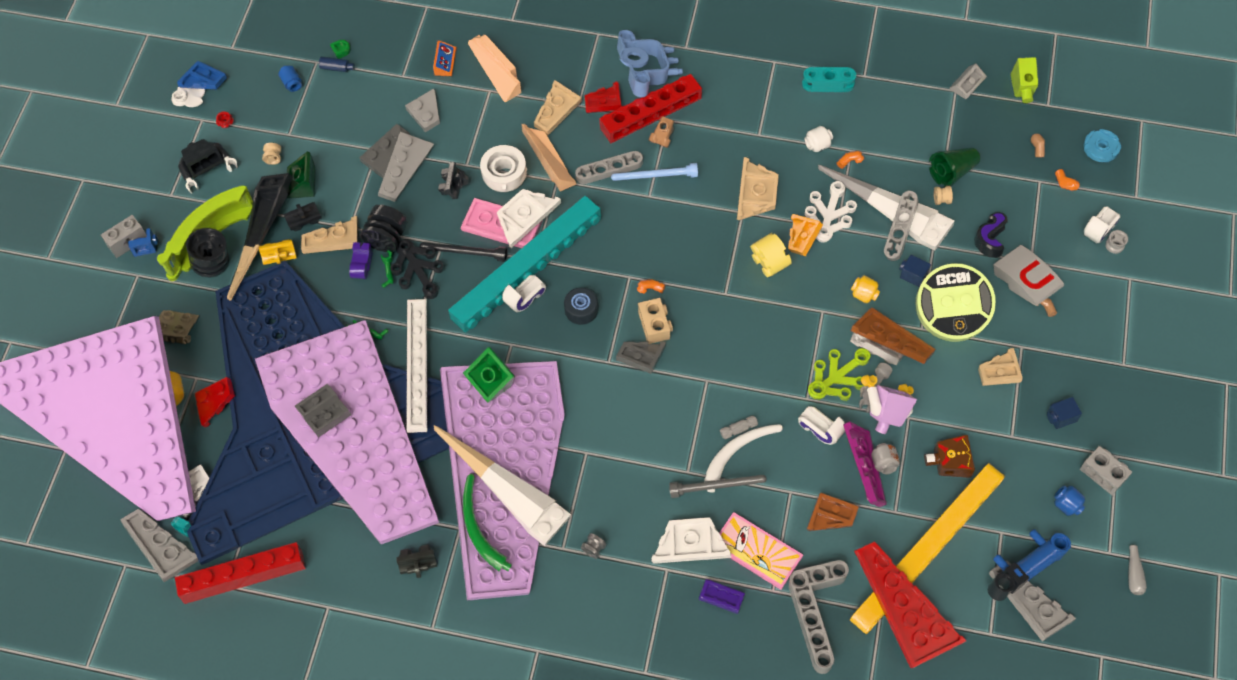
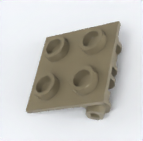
[159,310,199,344]

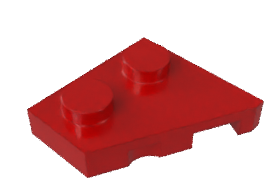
[585,81,621,113]

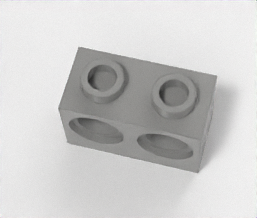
[1080,446,1132,496]

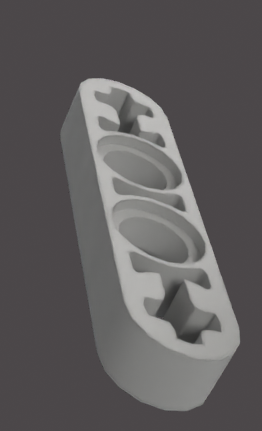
[575,151,643,184]
[884,191,919,261]

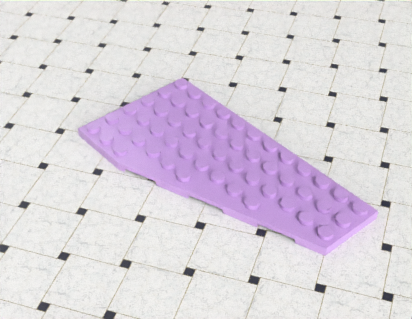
[255,320,439,545]
[440,361,564,600]

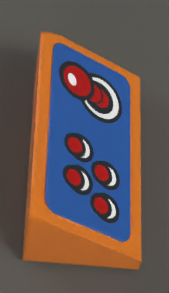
[433,41,456,76]

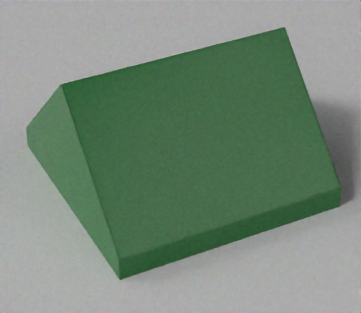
[463,347,515,403]

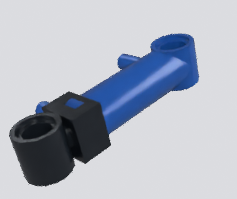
[987,529,1071,601]

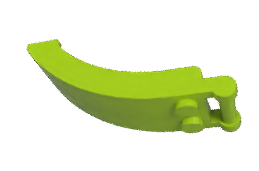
[157,186,253,282]

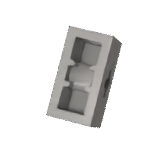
[101,215,147,258]

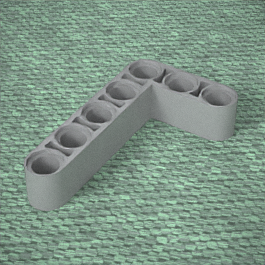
[788,560,849,674]

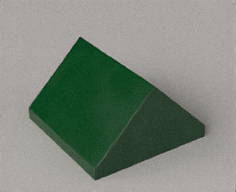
[286,151,315,198]

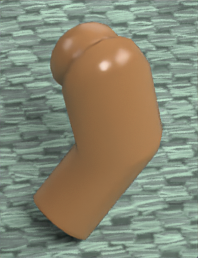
[1031,133,1045,158]
[1037,298,1057,317]

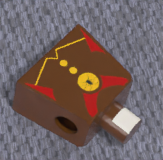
[924,435,975,478]

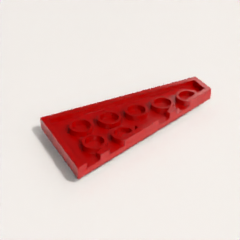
[854,541,966,668]

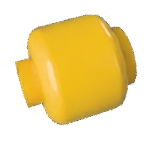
[851,275,880,303]

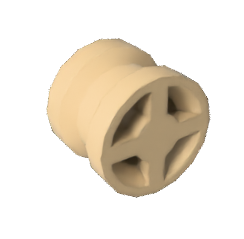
[262,143,282,165]
[934,186,953,205]

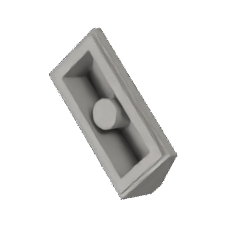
[950,64,987,99]

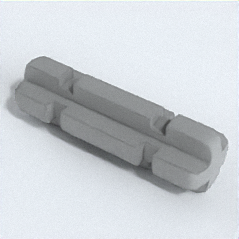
[720,416,758,439]

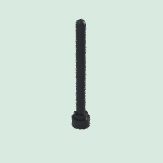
[419,242,508,262]

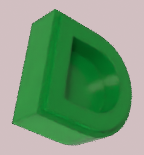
[330,40,351,59]

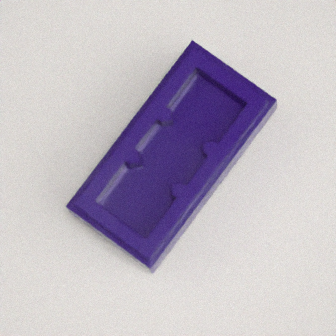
[699,579,745,614]

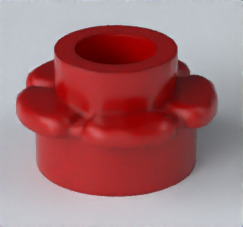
[216,111,233,128]

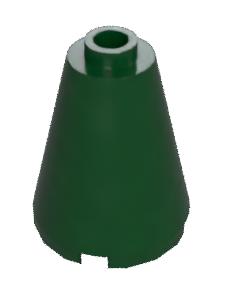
[929,148,980,187]

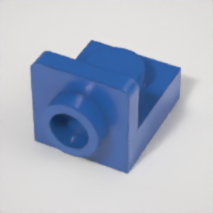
[128,228,158,257]

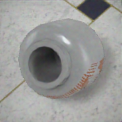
[871,443,900,474]

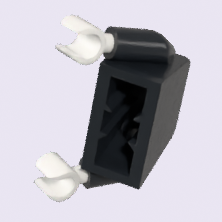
[178,139,238,193]

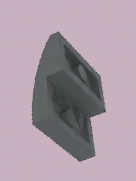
[295,384,351,438]

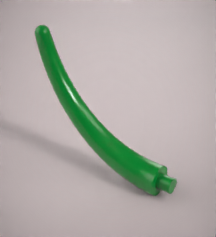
[463,474,512,572]

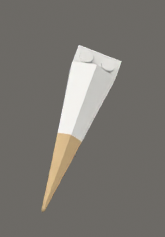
[434,426,571,546]

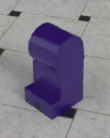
[349,242,373,279]

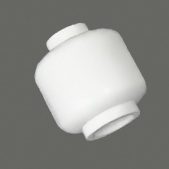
[805,126,833,152]

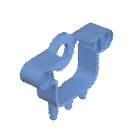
[617,30,683,97]

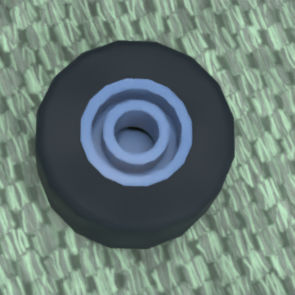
[564,287,598,325]

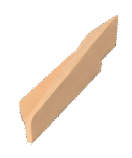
[468,35,521,102]
[522,124,576,191]

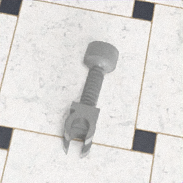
[859,363,893,413]

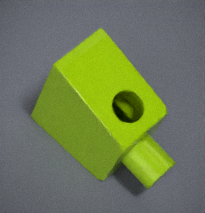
[1010,57,1038,103]

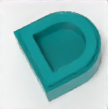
[171,516,191,537]

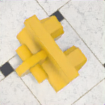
[259,239,296,265]

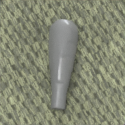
[1128,545,1147,595]

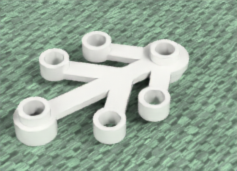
[805,181,857,242]

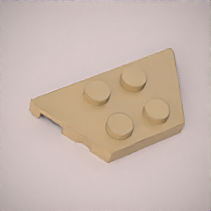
[737,157,778,220]

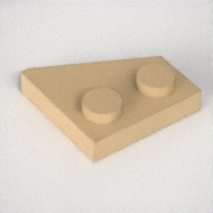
[978,348,1023,386]

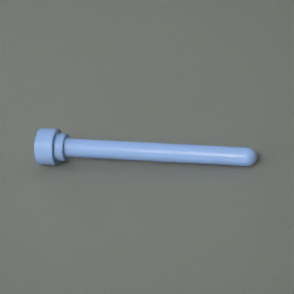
[611,163,698,181]

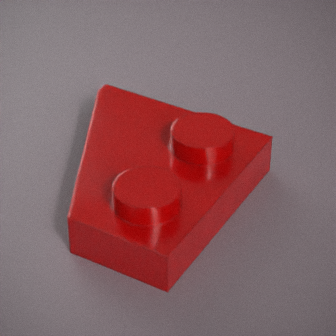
[195,377,235,427]

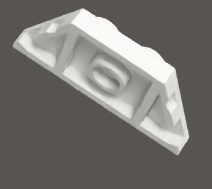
[497,189,561,248]
[652,517,731,563]

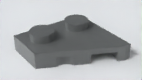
[616,341,666,374]

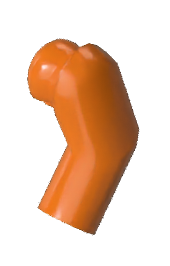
[1055,169,1080,191]
[637,279,666,294]

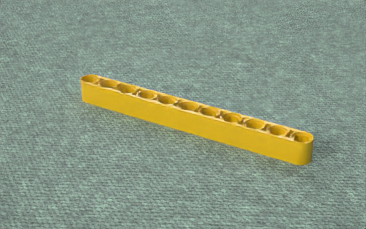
[850,463,1005,634]

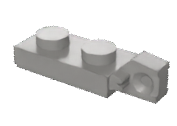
[850,333,904,365]

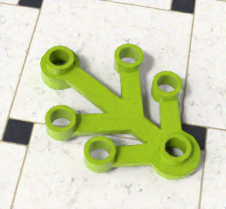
[808,348,870,401]

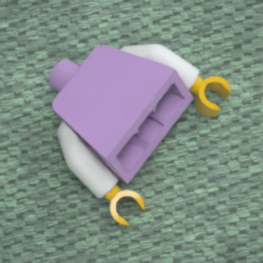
[861,375,917,434]

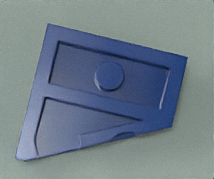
[177,61,227,90]

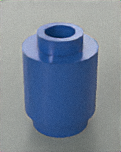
[278,66,302,92]

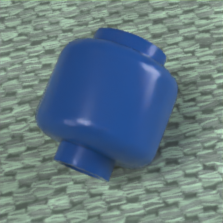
[1054,485,1085,516]

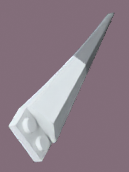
[818,165,954,251]

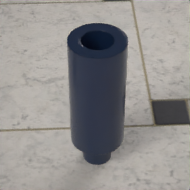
[319,56,355,72]

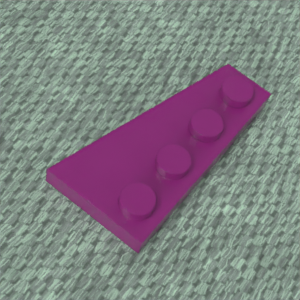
[843,422,887,507]

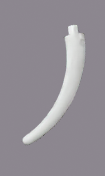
[704,424,783,492]

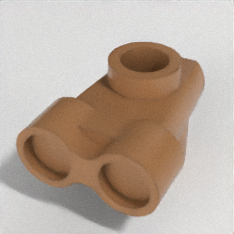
[649,117,674,148]

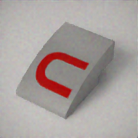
[993,245,1064,306]

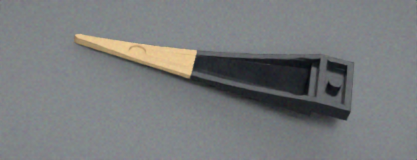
[227,173,293,301]

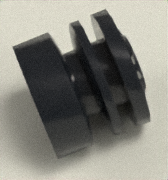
[360,205,408,252]
[186,228,229,277]

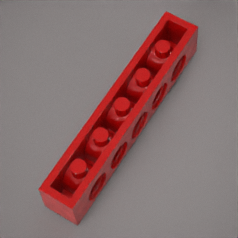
[599,74,702,144]

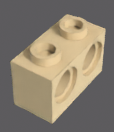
[638,298,673,344]

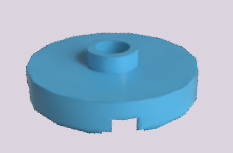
[1083,129,1121,162]

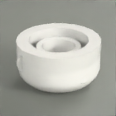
[480,145,527,192]

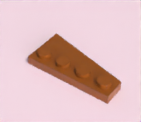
[851,308,936,364]

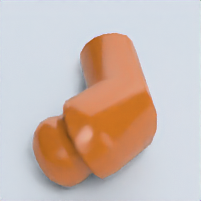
[837,150,864,169]

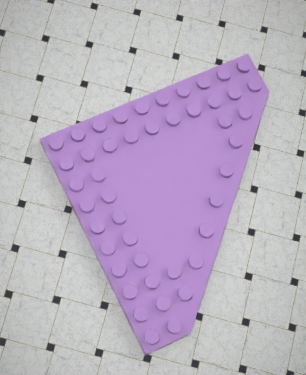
[0,316,196,521]

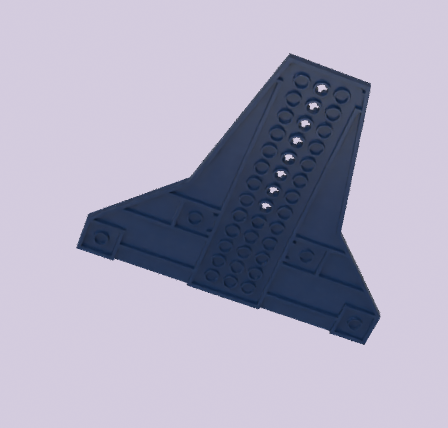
[187,261,449,566]

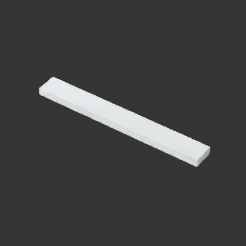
[407,299,427,433]

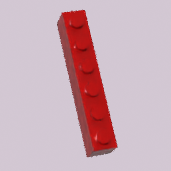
[175,542,306,604]

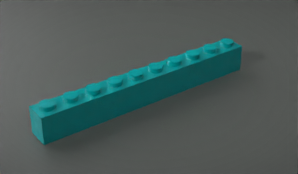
[448,196,601,333]

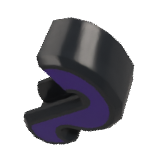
[974,212,1008,258]

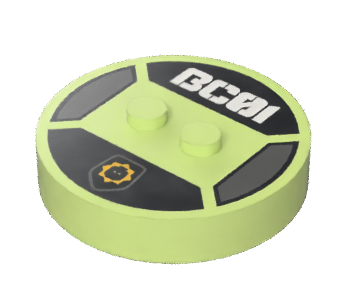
[916,264,995,342]

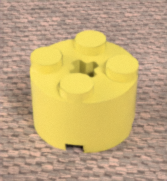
[750,233,792,278]

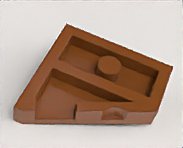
[807,493,859,531]

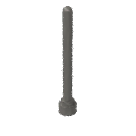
[669,475,767,498]

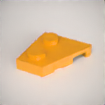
[788,214,823,256]

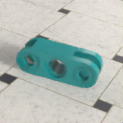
[802,67,856,92]

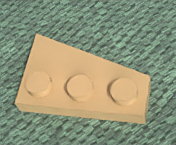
[534,80,582,136]
[301,216,358,254]

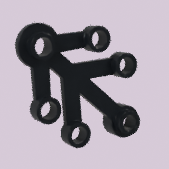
[390,240,444,299]

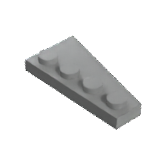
[378,132,434,202]
[120,509,198,582]
[989,561,1076,642]

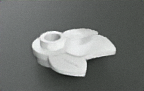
[171,87,205,107]

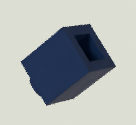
[899,255,931,287]
[1047,397,1082,429]

